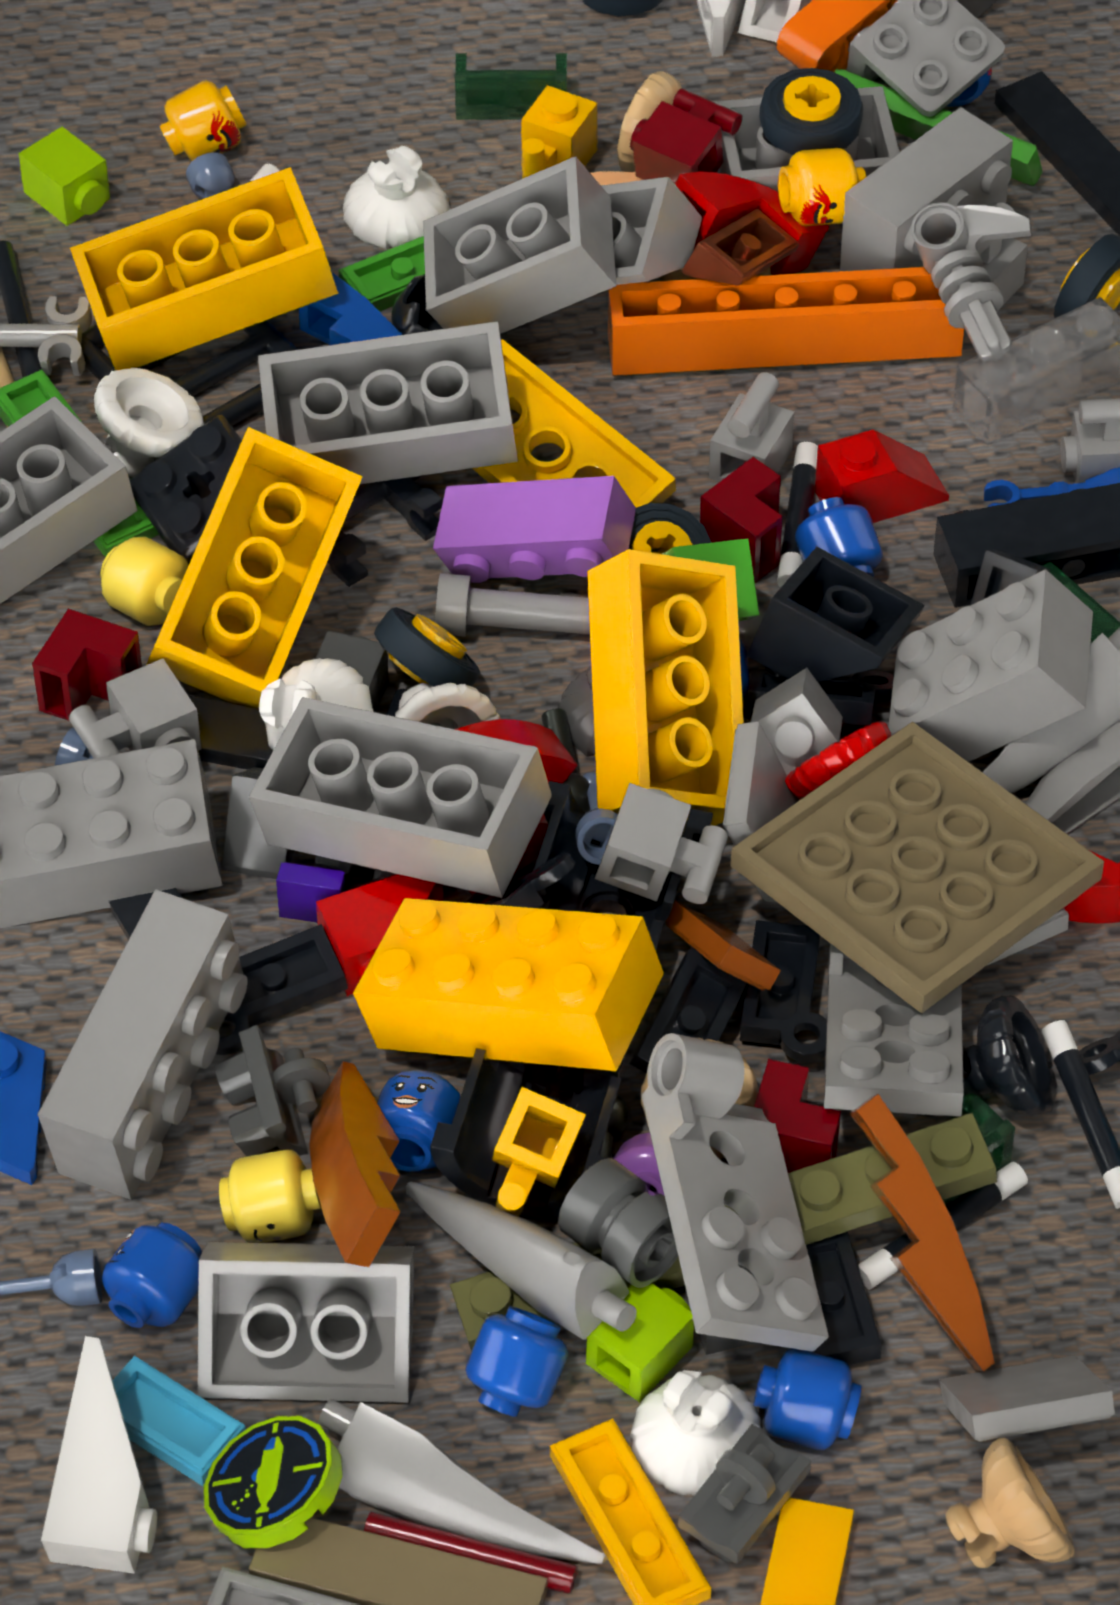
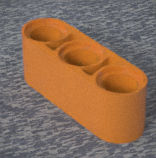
[776,0,898,73]

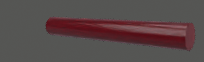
[364,1512,578,1594]

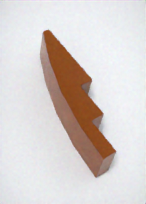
[309,1061,401,1268]
[849,1094,995,1371]

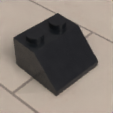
[746,546,925,682]

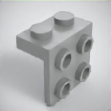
[847,0,1005,117]

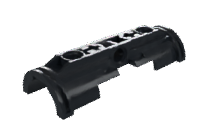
[430,781,713,1218]

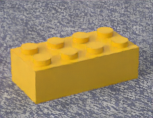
[70,167,338,371]
[146,427,363,708]
[587,549,744,826]
[353,898,664,1071]

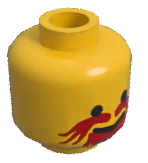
[159,80,247,161]
[778,148,866,226]

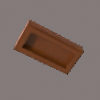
[666,900,781,991]

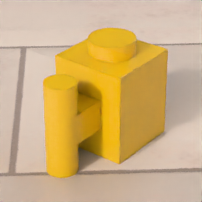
[521,85,597,179]
[492,1087,586,1216]

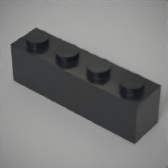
[933,483,1120,608]

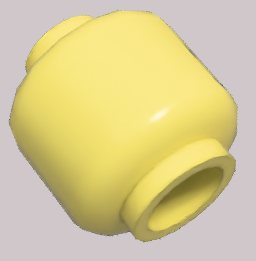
[100,537,189,626]
[219,1149,322,1243]

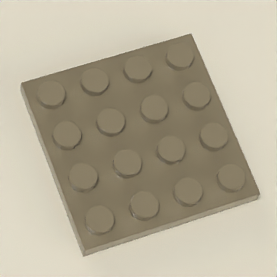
[730,721,1104,1014]

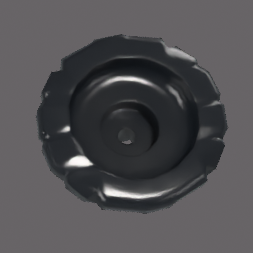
[962,995,1057,1116]

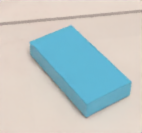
[113,1356,246,1486]

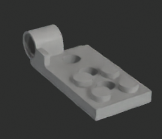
[824,943,963,1117]
[641,1033,829,1352]

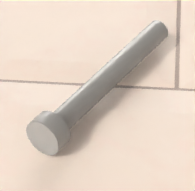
[435,573,765,647]

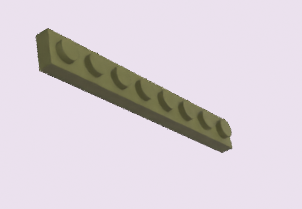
[450,1113,997,1351]

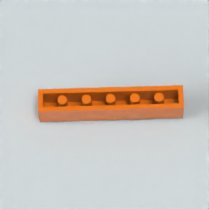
[608,267,964,376]

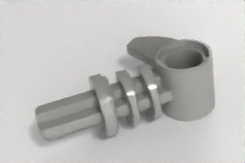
[911,203,1032,362]

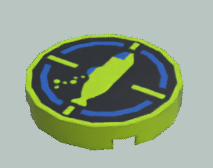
[203,1416,343,1548]

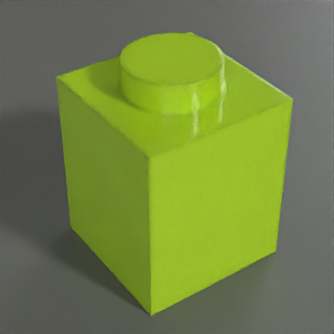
[18,126,110,226]
[586,1283,694,1403]

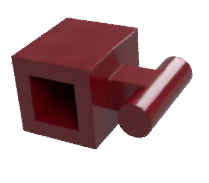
[630,88,743,184]

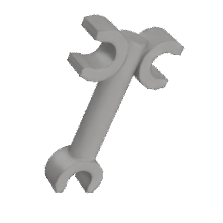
[0,296,92,376]

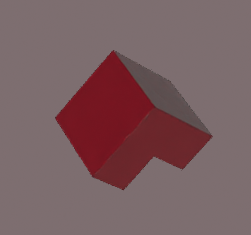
[700,457,782,583]
[32,608,142,721]
[754,1059,841,1173]

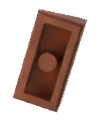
[682,209,800,286]

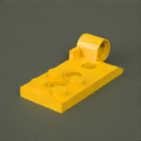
[472,339,676,508]

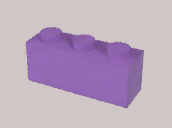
[433,476,636,583]

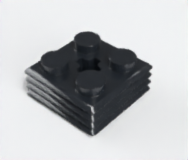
[130,415,242,565]

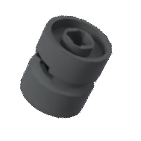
[558,1158,678,1288]

